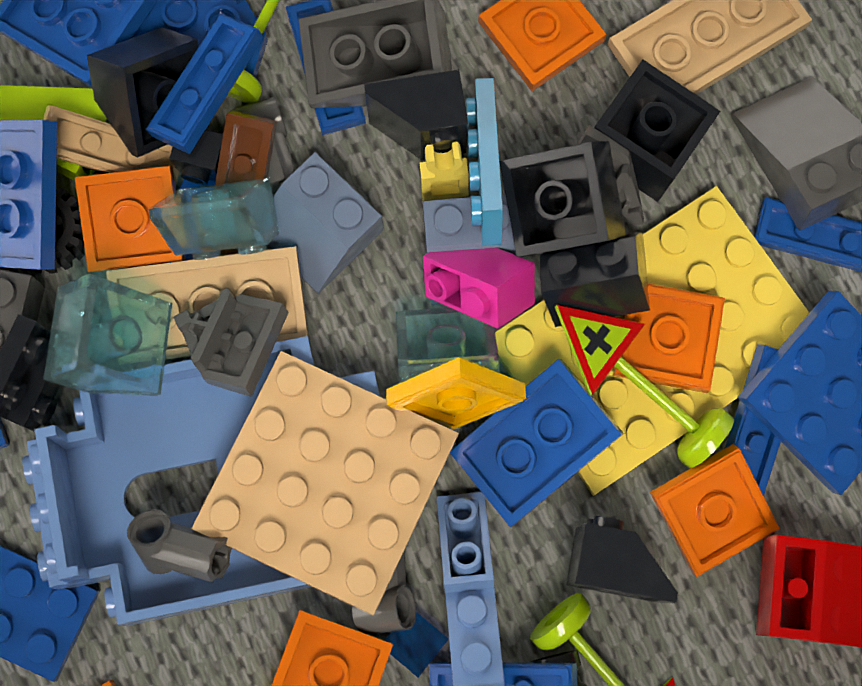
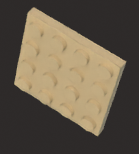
[191,351,459,616]

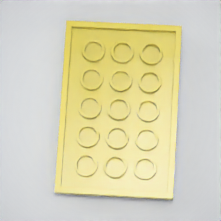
[486,186,809,496]

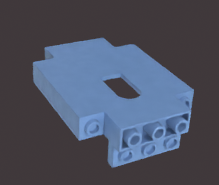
[22,336,379,626]

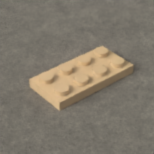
[608,0,812,95]
[106,246,309,366]

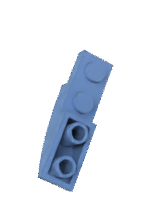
[437,492,505,686]

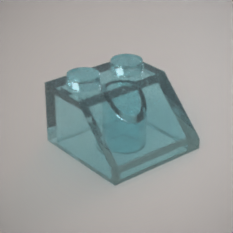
[148,178,279,260]
[43,274,172,396]
[396,308,499,383]

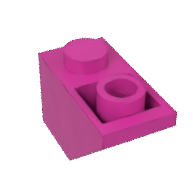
[423,248,535,329]

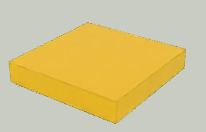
[386,357,526,429]

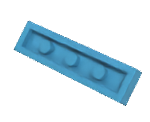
[466,78,503,245]

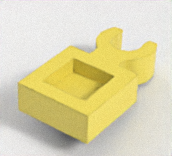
[420,142,468,201]

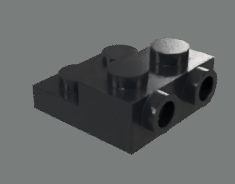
[0,314,79,432]

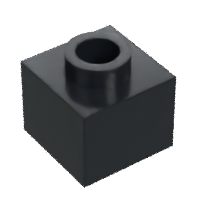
[169,130,223,185]

